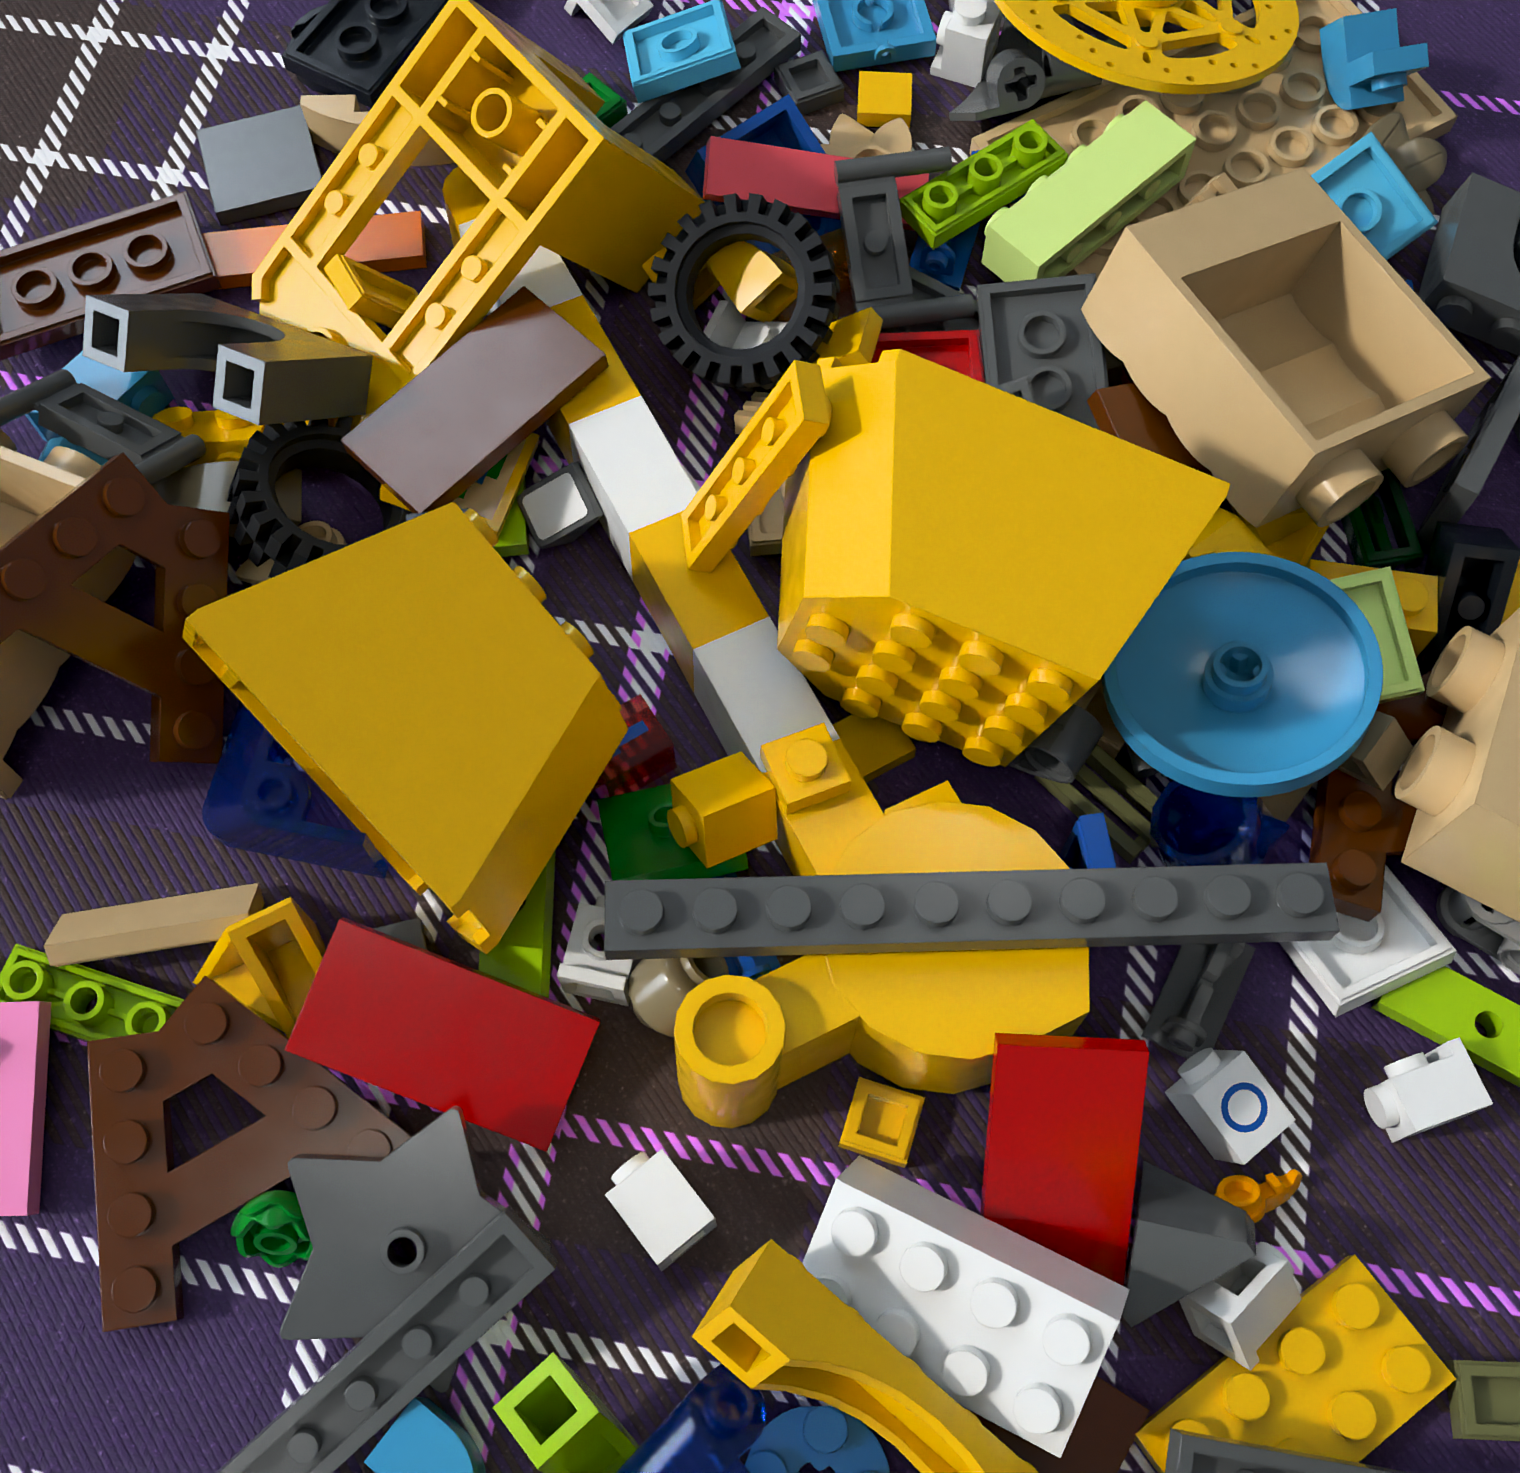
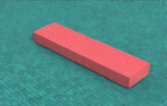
[702,136,929,231]

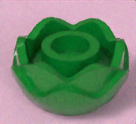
[231,1190,313,1268]

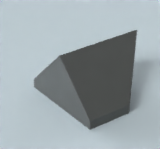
[1122,1161,1256,1328]

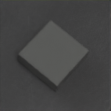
[774,50,844,115]

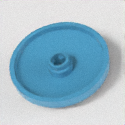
[1102,552,1383,798]

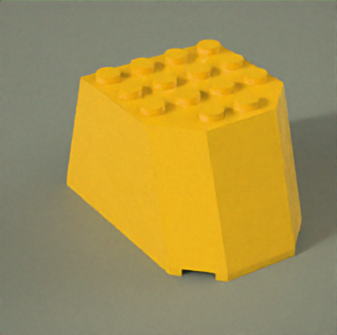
[777,349,1230,767]
[182,502,628,955]

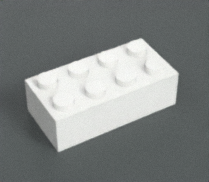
[803,1155,1130,1458]

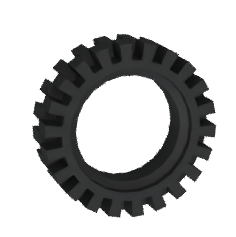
[648,193,840,392]
[227,416,412,578]

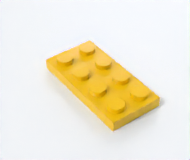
[1134,1254,1456,1473]

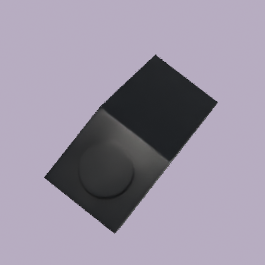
[1420,521,1520,664]

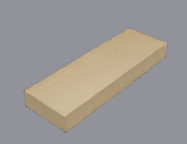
[44,883,264,967]

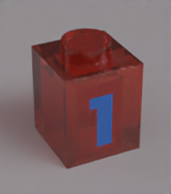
[591,694,677,798]

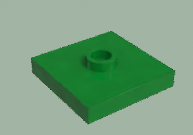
[597,783,749,881]

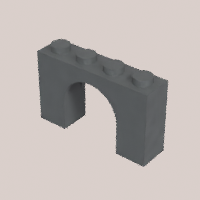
[1418,172,1520,356]
[82,293,373,425]

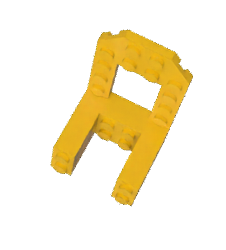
[252,0,705,431]

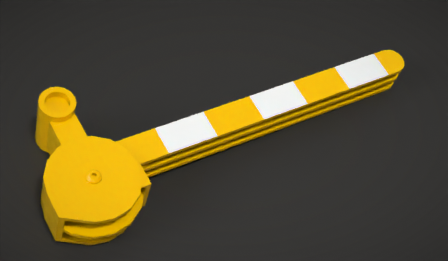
[442,166,1090,1128]

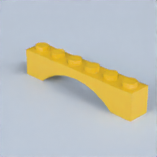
[692,1239,1039,1473]

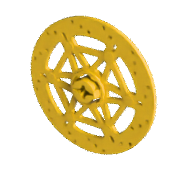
[994,0,1299,95]

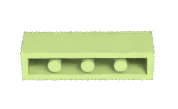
[981,100,1196,282]

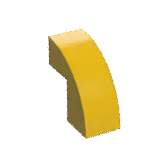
[641,241,798,323]

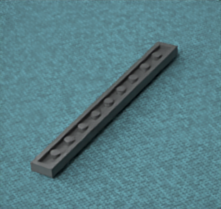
[604,862,1340,960]

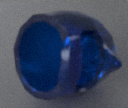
[1150,780,1290,867]

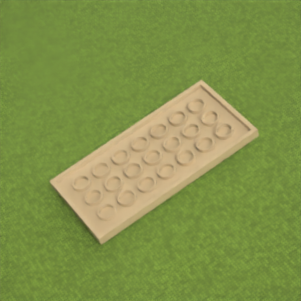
[969,0,1458,279]

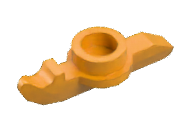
[1214,1169,1302,1224]

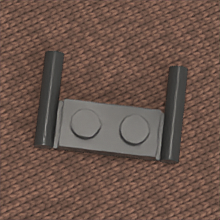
[834,146,975,329]
[0,369,206,485]

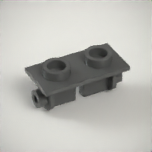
[1141,943,1256,1059]

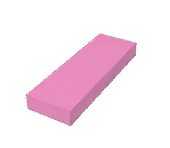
[0,1001,51,1216]

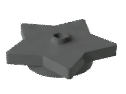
[279,1105,552,1393]

